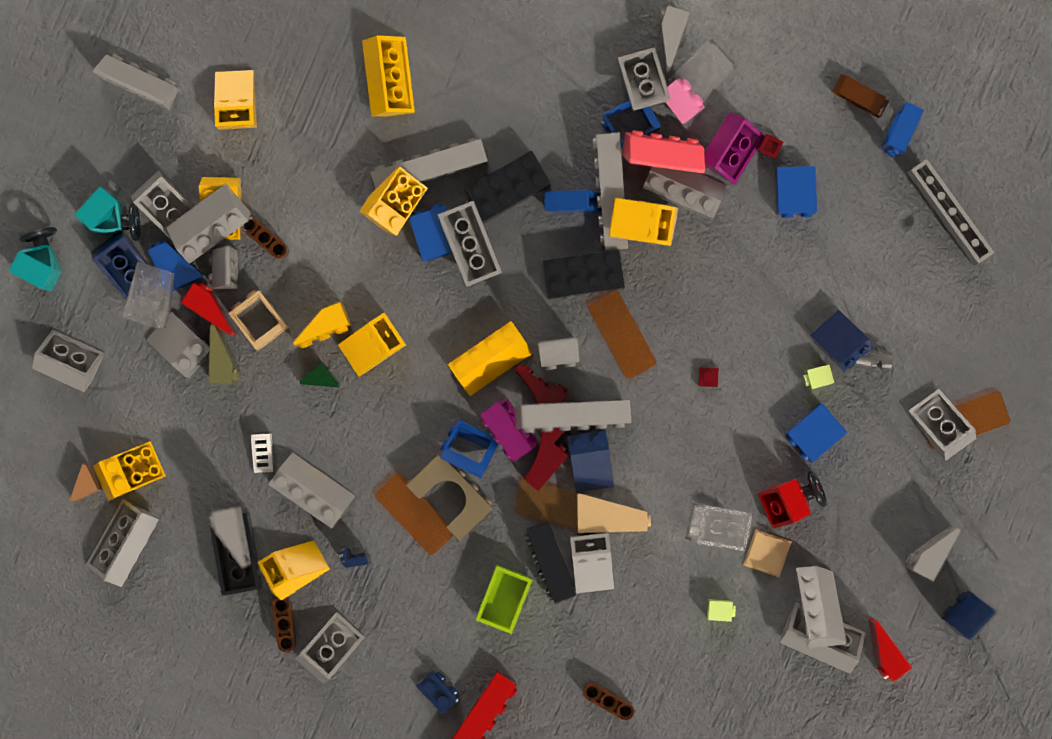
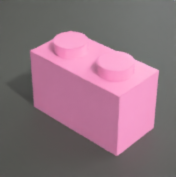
[666,77,705,124]

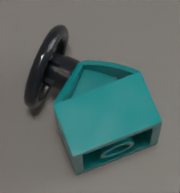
[74,186,141,241]
[8,227,62,292]

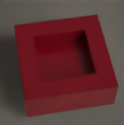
[757,134,784,160]
[698,367,719,387]

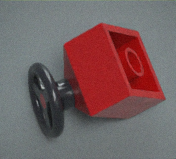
[757,471,827,529]

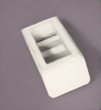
[251,434,273,473]

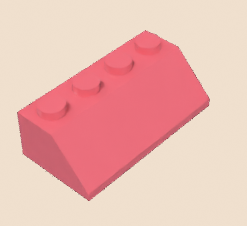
[621,130,705,173]

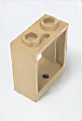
[228,290,289,351]

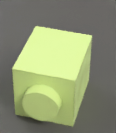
[803,365,834,389]
[707,599,736,622]

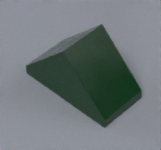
[300,363,340,388]

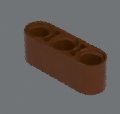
[832,74,890,118]
[241,216,289,259]
[272,597,297,652]
[583,681,634,720]

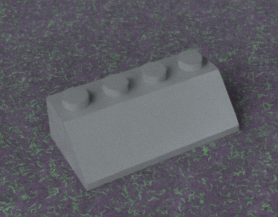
[93,54,179,110]
[642,166,727,221]
[166,184,251,264]
[437,201,502,287]
[268,452,355,528]
[86,498,159,587]
[795,566,846,649]
[780,602,866,674]

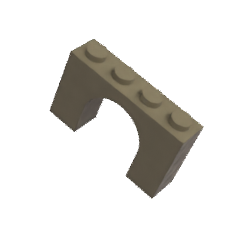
[406,453,493,541]

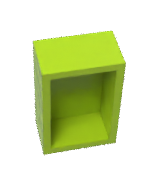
[476,564,533,634]

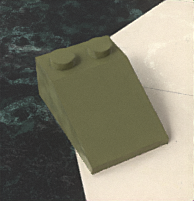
[209,325,241,384]

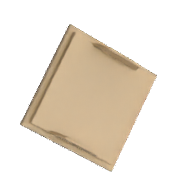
[743,529,792,578]

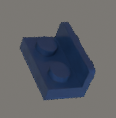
[340,548,371,568]
[416,670,460,714]

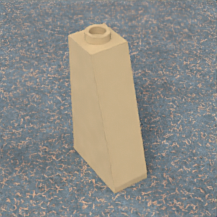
[576,493,651,533]

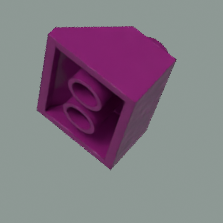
[704,112,765,185]
[480,397,539,462]

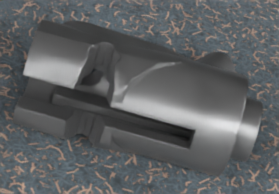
[853,348,893,371]

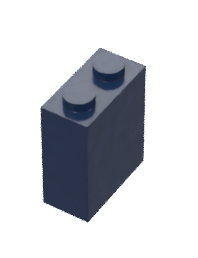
[810,310,873,372]

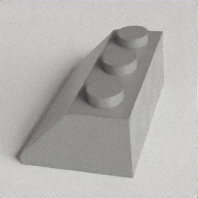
[32,330,105,392]

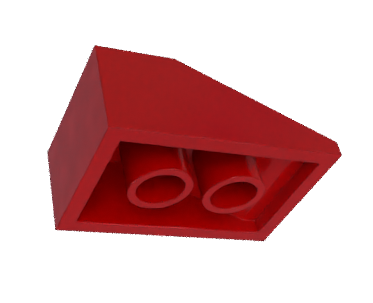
[181,283,237,336]
[868,617,912,682]

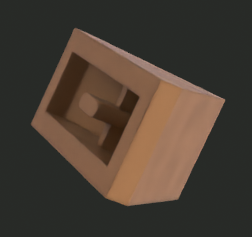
[70,464,101,502]

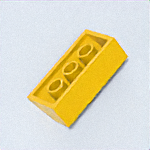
[362,36,415,117]
[448,321,533,396]

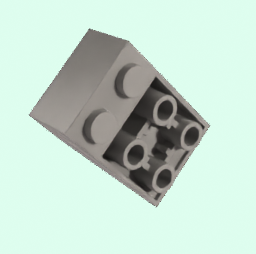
[570,532,614,593]

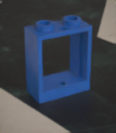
[600,100,661,150]
[881,102,924,157]
[440,420,498,478]

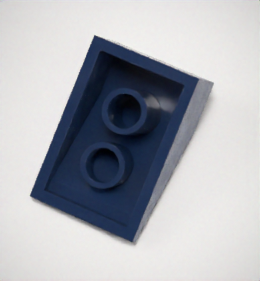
[91,230,159,302]
[567,430,614,493]
[941,591,997,641]

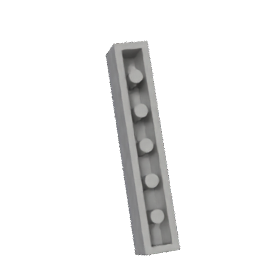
[593,132,628,250]
[371,137,488,189]
[907,159,994,265]
[515,400,631,433]

